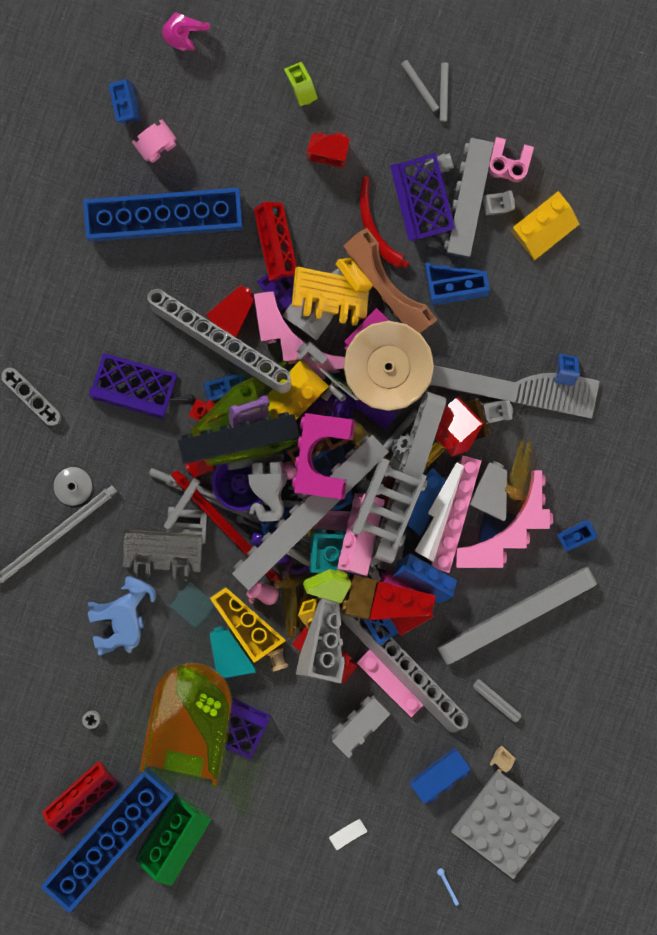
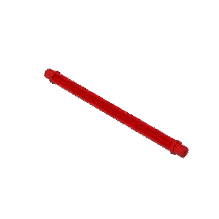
[171,469,283,586]

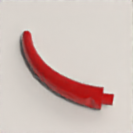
[360,176,409,269]

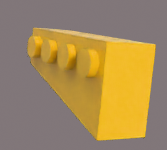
[209,587,286,663]

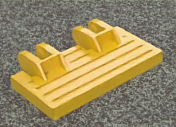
[292,267,369,326]

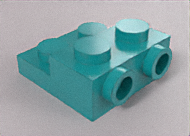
[309,529,350,574]

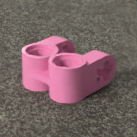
[488,137,534,183]

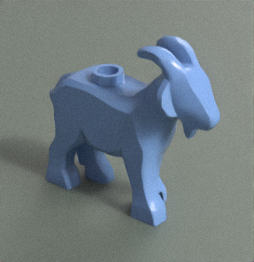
[88,576,156,655]

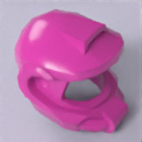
[162,12,210,52]

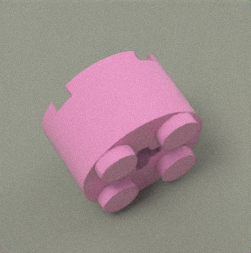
[132,119,177,163]

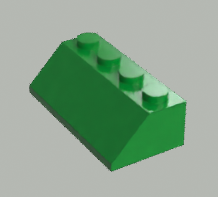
[135,795,212,886]

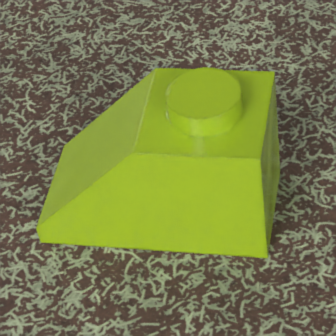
[284,62,318,106]
[303,569,351,603]

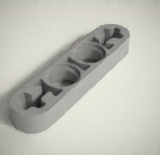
[1,368,62,426]

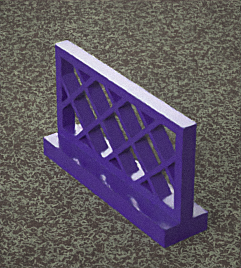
[390,153,455,242]
[89,353,177,420]
[189,683,271,759]

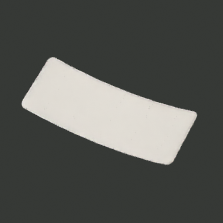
[329,819,367,850]

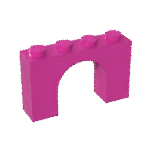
[292,413,355,499]

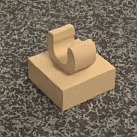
[490,746,516,773]

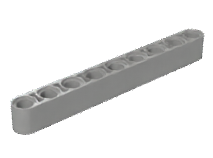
[147,289,292,393]
[372,392,446,564]
[437,566,598,665]
[340,606,468,733]

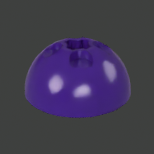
[212,454,267,511]

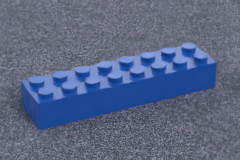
[83,188,243,242]
[40,767,175,913]

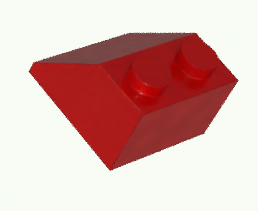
[435,397,484,456]

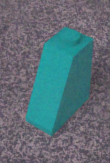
[209,626,257,678]

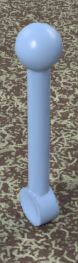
[437,868,459,906]

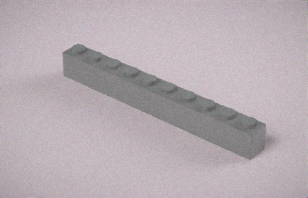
[232,435,389,591]

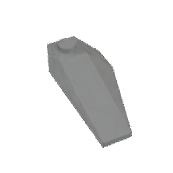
[282,268,344,340]
[296,597,345,683]

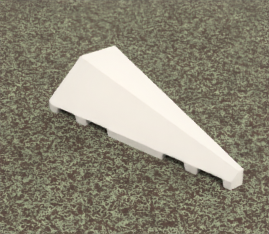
[415,463,464,562]

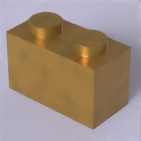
[342,575,377,620]

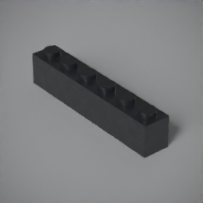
[177,412,300,465]

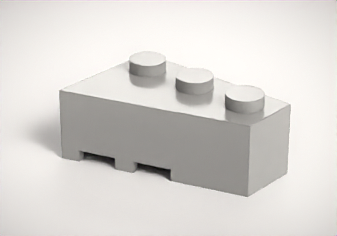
[332,695,390,758]

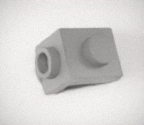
[482,190,515,215]
[483,400,513,423]

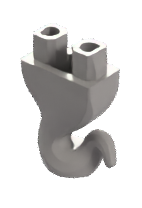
[248,461,287,521]

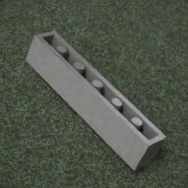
[444,138,494,259]

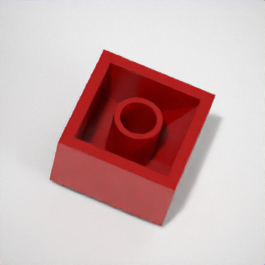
[307,132,350,169]

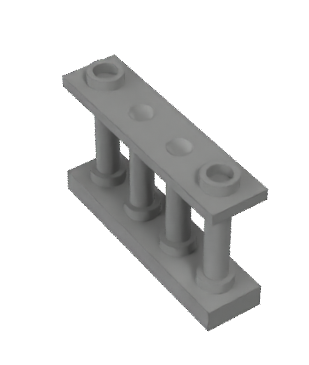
[351,458,428,550]

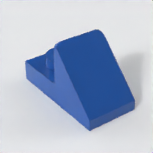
[555,353,580,386]
[557,520,598,552]

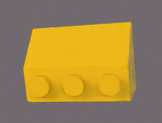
[510,191,579,261]
[267,359,329,421]

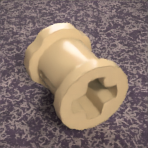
[267,648,288,671]

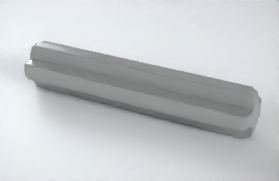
[473,679,521,723]

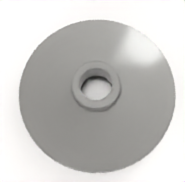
[54,467,92,506]

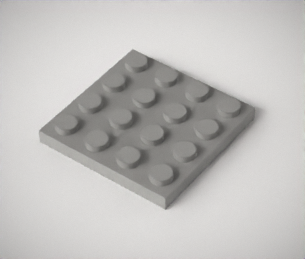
[451,771,560,879]

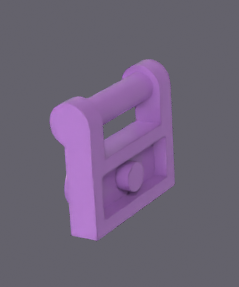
[229,395,269,428]

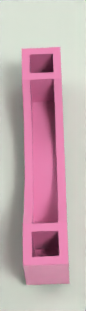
[429,455,481,573]

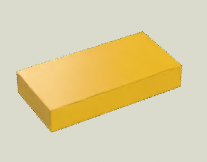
[336,258,373,292]

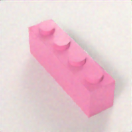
[337,493,385,576]

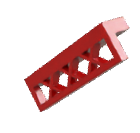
[253,201,297,282]
[42,761,119,834]

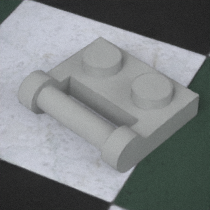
[166,507,208,544]

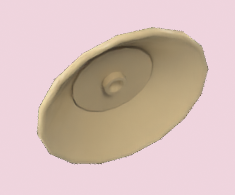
[344,321,434,411]

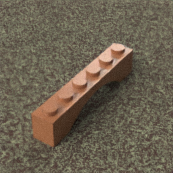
[343,228,437,334]

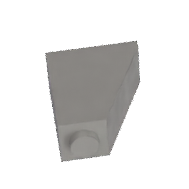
[469,461,507,521]

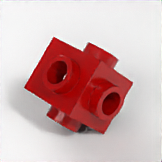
[188,398,224,429]

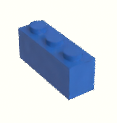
[393,554,457,604]
[409,747,471,804]

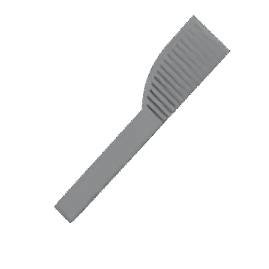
[388,363,600,419]

